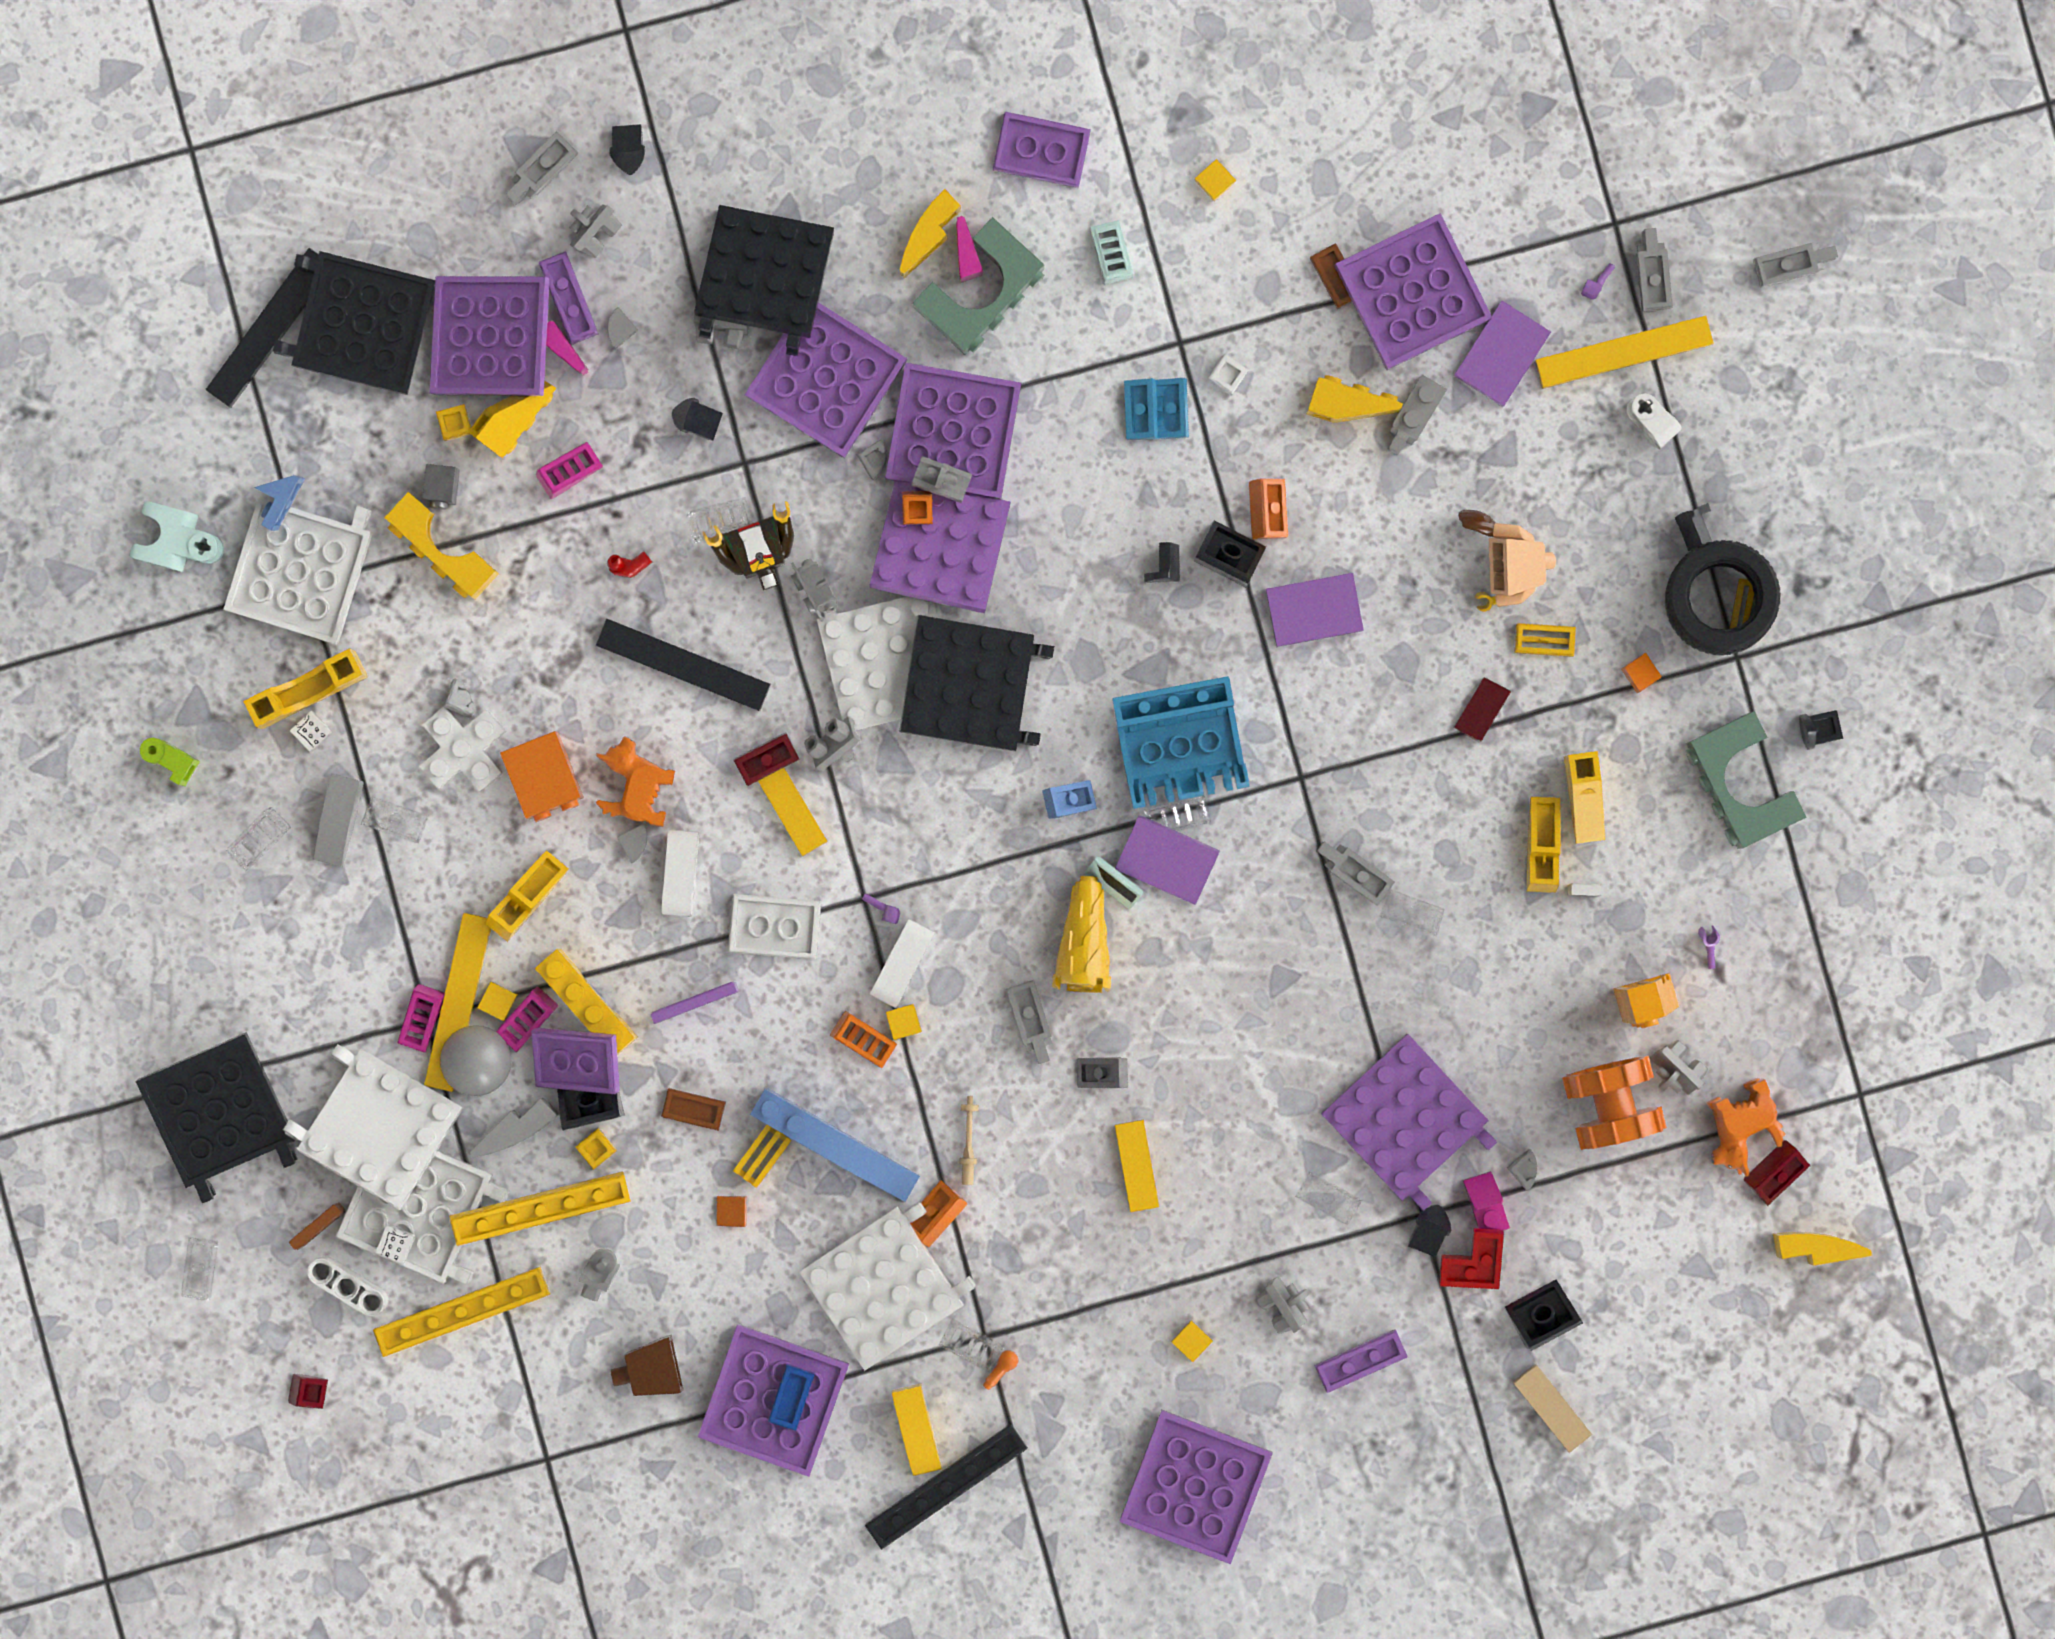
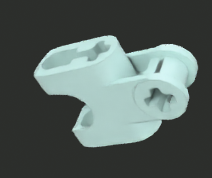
[129,501,224,572]

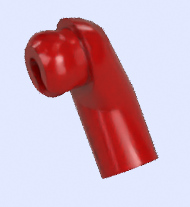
[607,551,653,578]

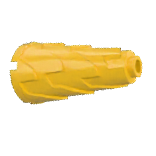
[1052,876,1111,993]

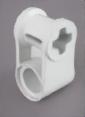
[1626,393,1682,449]

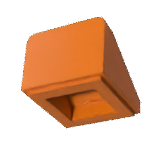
[902,491,933,524]
[1621,653,1662,693]
[717,1196,747,1227]

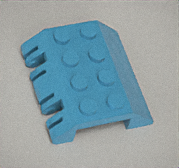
[1112,676,1250,809]

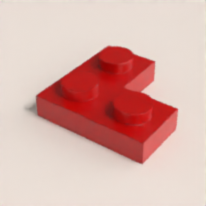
[1439,1228,1504,1289]

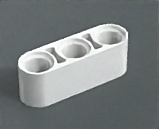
[662,829,699,917]
[870,919,935,1008]
[307,1256,389,1316]

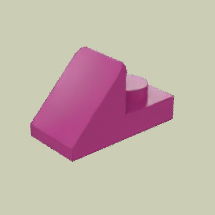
[1463,1171,1510,1231]

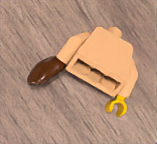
[1458,509,1556,612]

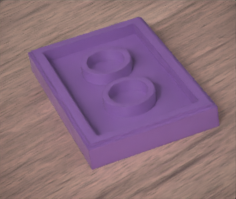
[993,112,1091,188]
[1454,301,1551,407]
[1266,573,1364,647]
[1115,815,1220,905]
[531,1028,620,1094]

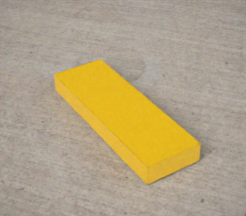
[758,768,828,856]
[1115,1119,1159,1212]

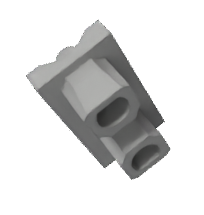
[569,204,622,258]
[693,314,749,349]
[912,456,972,503]
[804,717,860,772]
[1650,1040,1708,1095]
[579,1248,620,1302]
[1256,1276,1310,1334]

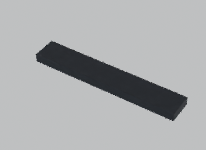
[205,248,318,408]
[596,618,771,711]
[865,1423,1028,1550]

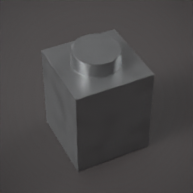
[422,464,460,509]

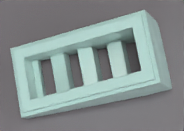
[1090,220,1133,285]

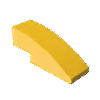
[900,189,961,279]
[1526,796,1561,893]
[485,850,569,942]
[1773,1232,1872,1266]
[892,1383,942,1476]

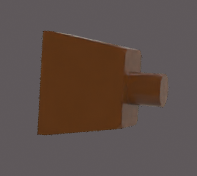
[611,1334,684,1396]

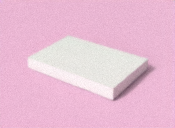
[728,894,822,960]

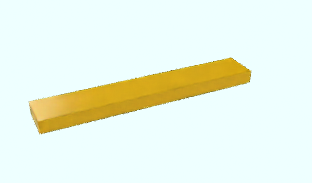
[1535,315,1714,389]
[424,913,491,1092]
[449,1171,631,1246]
[373,1267,550,1357]

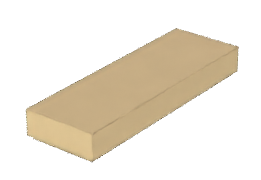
[1513,1364,1592,1453]

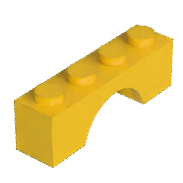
[384,492,499,600]
[243,648,368,729]
[535,949,638,1055]

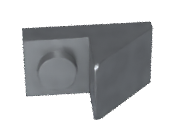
[1077,1057,1128,1088]

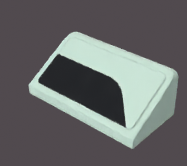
[1085,857,1143,909]

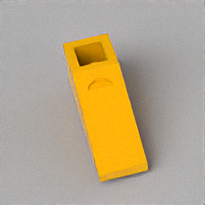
[1306,375,1403,423]
[468,380,556,459]
[1563,751,1605,844]

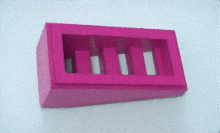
[956,216,983,283]
[546,321,588,375]
[536,442,603,499]
[397,984,445,1053]
[496,987,558,1053]

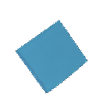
[1124,378,1189,440]

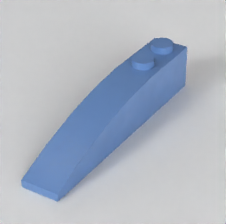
[750,1088,920,1202]

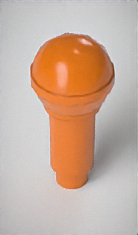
[983,1350,1019,1390]

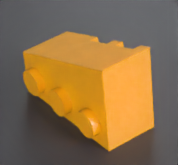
[1613,973,1679,1028]

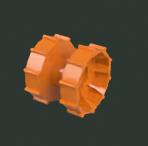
[1562,1056,1667,1150]

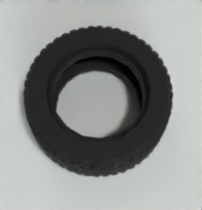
[1665,540,1781,656]

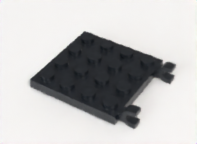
[694,205,834,356]
[273,251,435,395]
[899,615,1055,751]
[135,1032,298,1204]

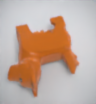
[596,736,675,827]
[1707,1078,1786,1177]

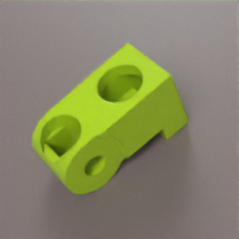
[140,737,200,786]

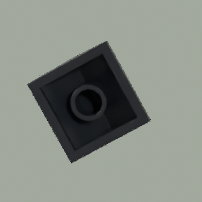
[1194,520,1266,588]
[557,1089,625,1131]
[1505,1279,1583,1351]

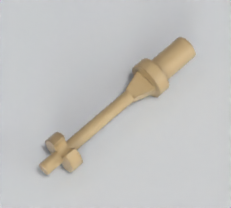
[959,1096,979,1185]

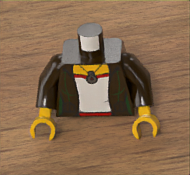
[702,501,794,590]

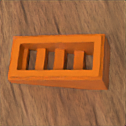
[830,1011,897,1069]

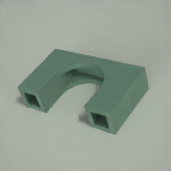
[913,217,1045,355]
[1685,711,1807,849]

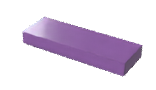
[539,251,599,345]
[651,981,739,1024]
[1314,1329,1408,1393]

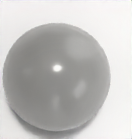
[440,1025,511,1096]

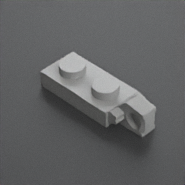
[506,131,578,205]
[1636,228,1673,312]
[1753,243,1838,288]
[1388,375,1447,455]
[1316,841,1395,906]
[1006,980,1052,1064]

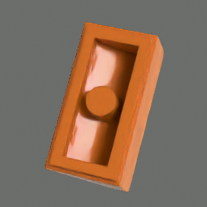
[1249,478,1288,539]
[910,1180,967,1247]

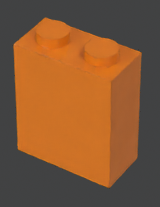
[500,731,584,822]

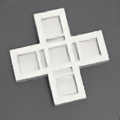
[419,707,506,792]

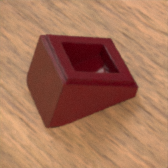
[288,1374,328,1409]

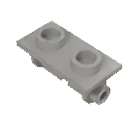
[791,559,837,622]

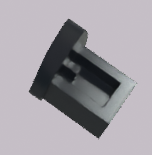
[609,124,645,175]
[672,398,723,441]
[1675,503,1712,551]
[1144,542,1180,583]
[1799,710,1844,750]
[1408,1205,1452,1257]

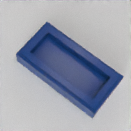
[768,1364,815,1431]

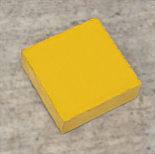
[1195,159,1236,201]
[436,404,471,441]
[477,982,518,1021]
[885,1004,922,1040]
[575,1128,617,1170]
[1171,1320,1213,1362]

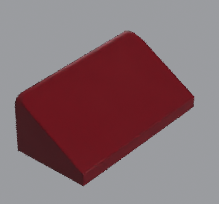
[1454,677,1511,743]
[734,732,800,786]
[1743,1140,1810,1206]

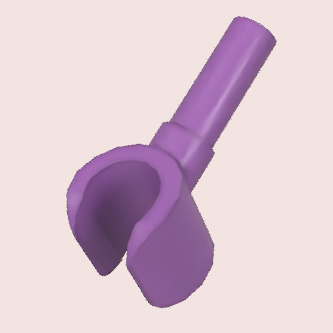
[1581,263,1615,299]
[862,894,900,924]
[1698,925,1720,969]

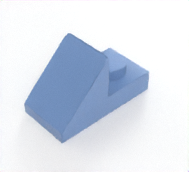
[254,475,305,531]
[1042,780,1097,819]

